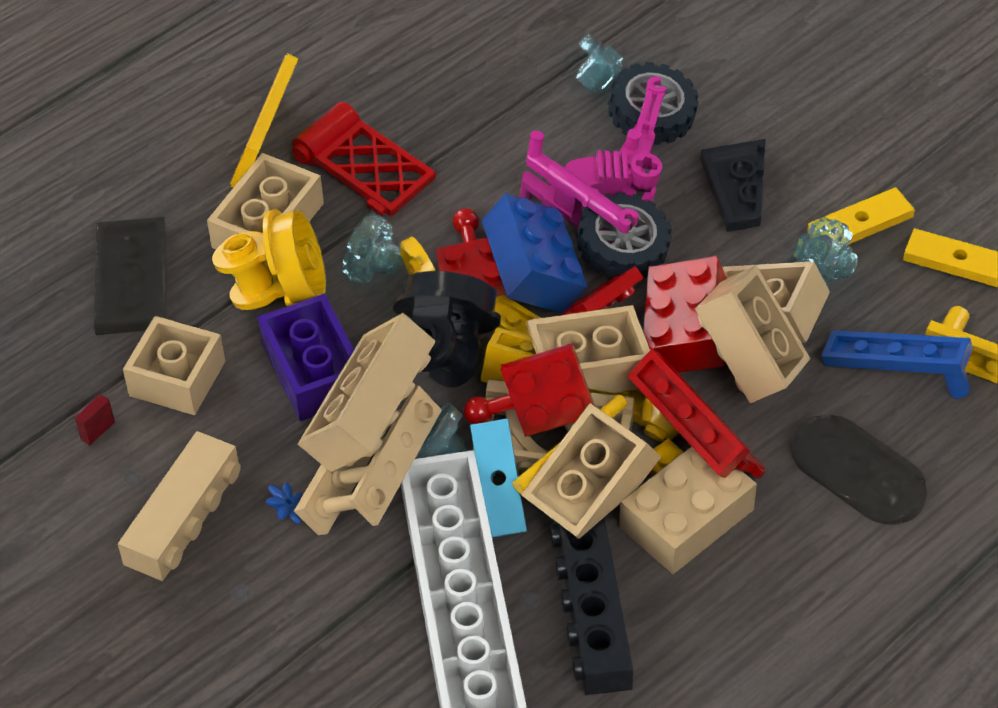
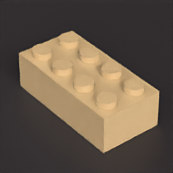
[298,313,436,472]

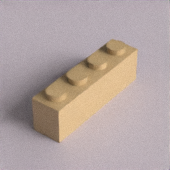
[118,431,241,581]

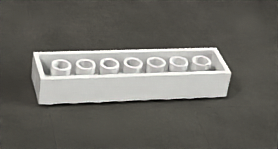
[401,450,527,708]

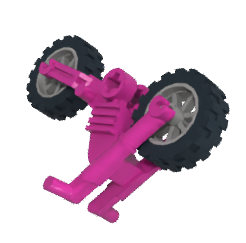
[519,62,699,279]

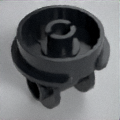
[393,271,501,387]

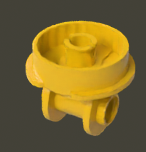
[212,209,326,310]

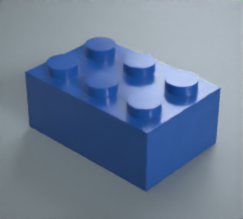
[482,193,587,313]

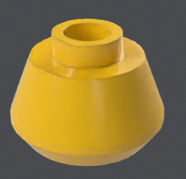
[641,398,679,442]

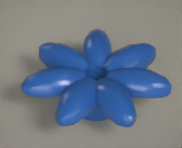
[266,483,303,524]

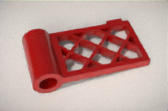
[292,101,436,217]

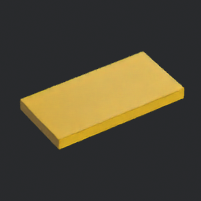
[230,54,299,188]

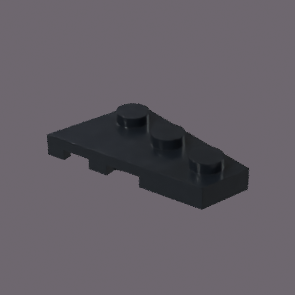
[700,139,766,232]

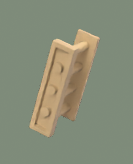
[294,385,442,535]

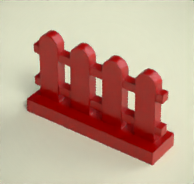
[627,349,766,479]

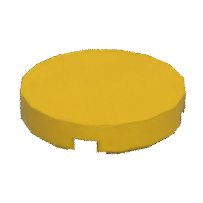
[399,236,436,276]

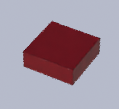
[75,394,115,446]

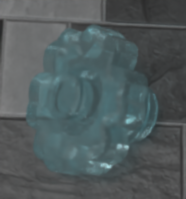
[575,33,628,93]
[343,213,403,285]
[794,217,858,285]
[415,402,468,459]

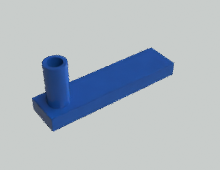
[821,330,973,398]

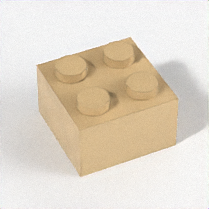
[123,316,226,415]

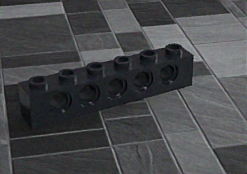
[547,515,633,696]

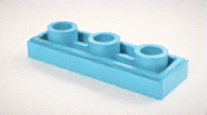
[470,418,527,538]

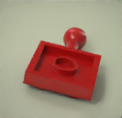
[436,208,506,297]
[557,266,643,316]
[463,343,595,437]

